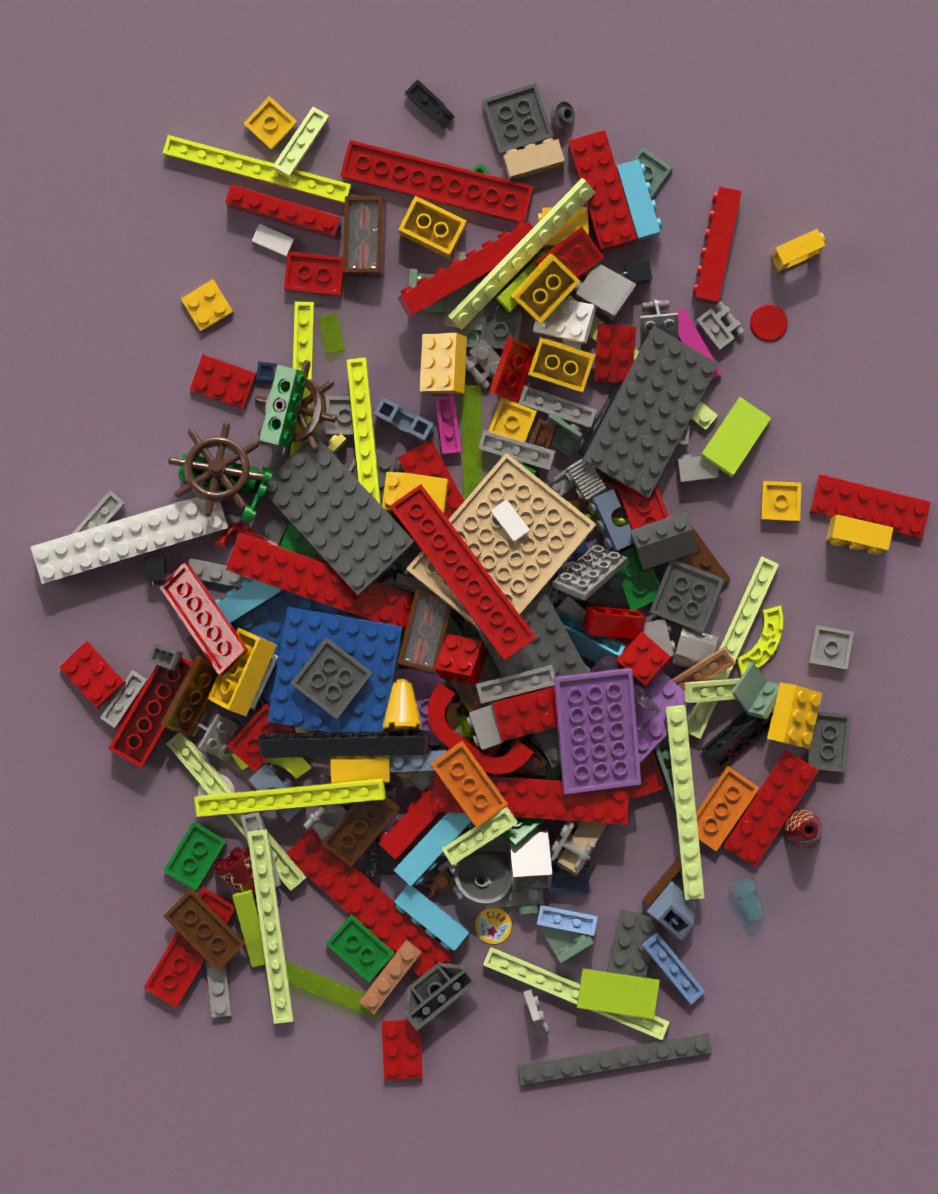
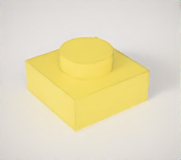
[328,433,347,454]

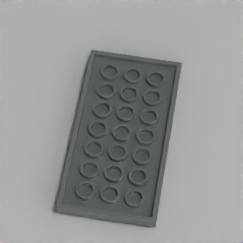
[582,326,719,498]
[264,435,416,596]
[478,594,589,768]

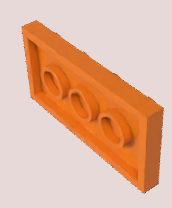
[430,741,508,828]
[696,766,759,851]

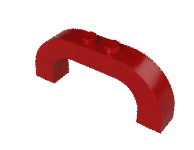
[427,682,535,774]

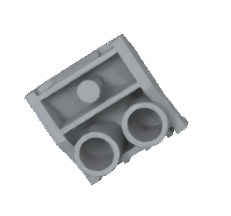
[672,626,718,669]

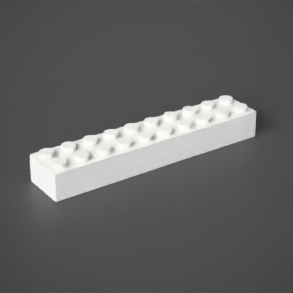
[30,491,228,584]

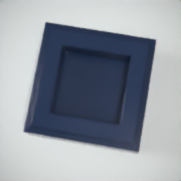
[256,361,277,383]

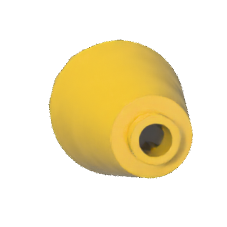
[383,679,422,731]

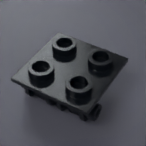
[365,837,404,876]

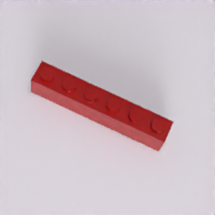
[225,184,341,240]
[692,186,742,305]

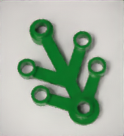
[241,466,273,522]

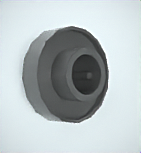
[550,101,575,130]

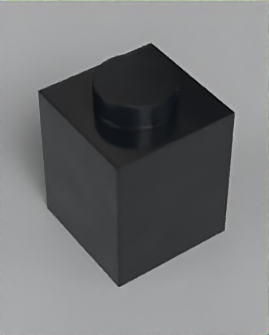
[623,260,653,285]
[145,557,167,586]

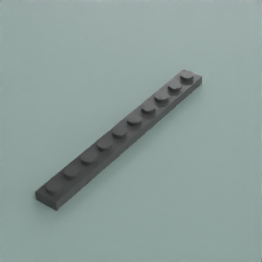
[517,1032,712,1085]

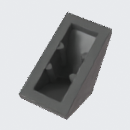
[148,644,183,671]

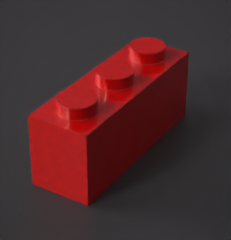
[582,606,646,640]

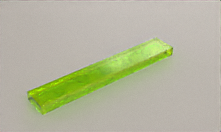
[462,385,482,500]
[286,961,382,1019]

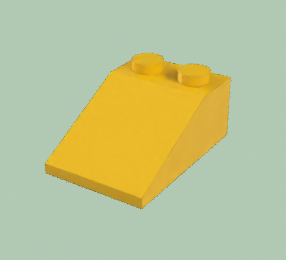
[382,472,448,515]

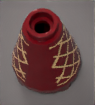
[783,809,822,848]
[214,846,256,900]

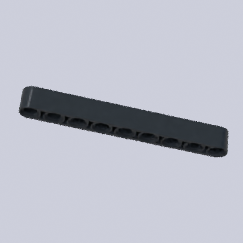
[258,730,431,758]

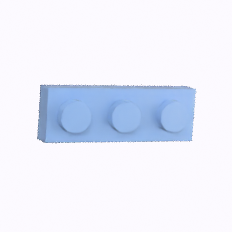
[537,905,598,936]

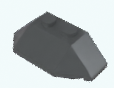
[405,962,478,1031]

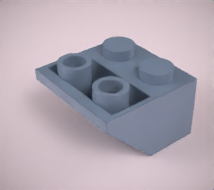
[647,882,696,941]

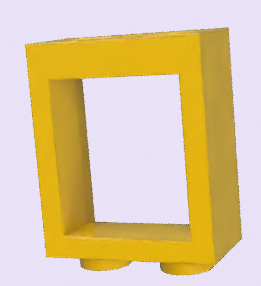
[771,229,826,272]

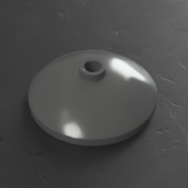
[454,851,511,905]

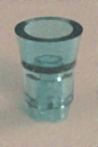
[729,877,765,922]

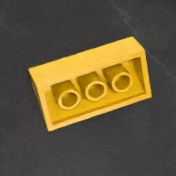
[208,628,277,716]

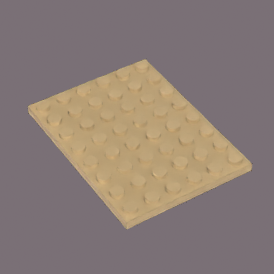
[406,453,596,632]

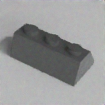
[631,512,698,571]

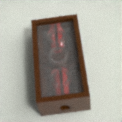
[343,196,386,276]
[396,588,452,674]

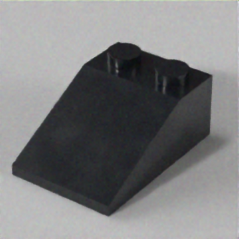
[581,573,631,610]

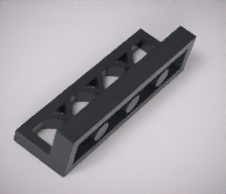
[701,711,773,772]

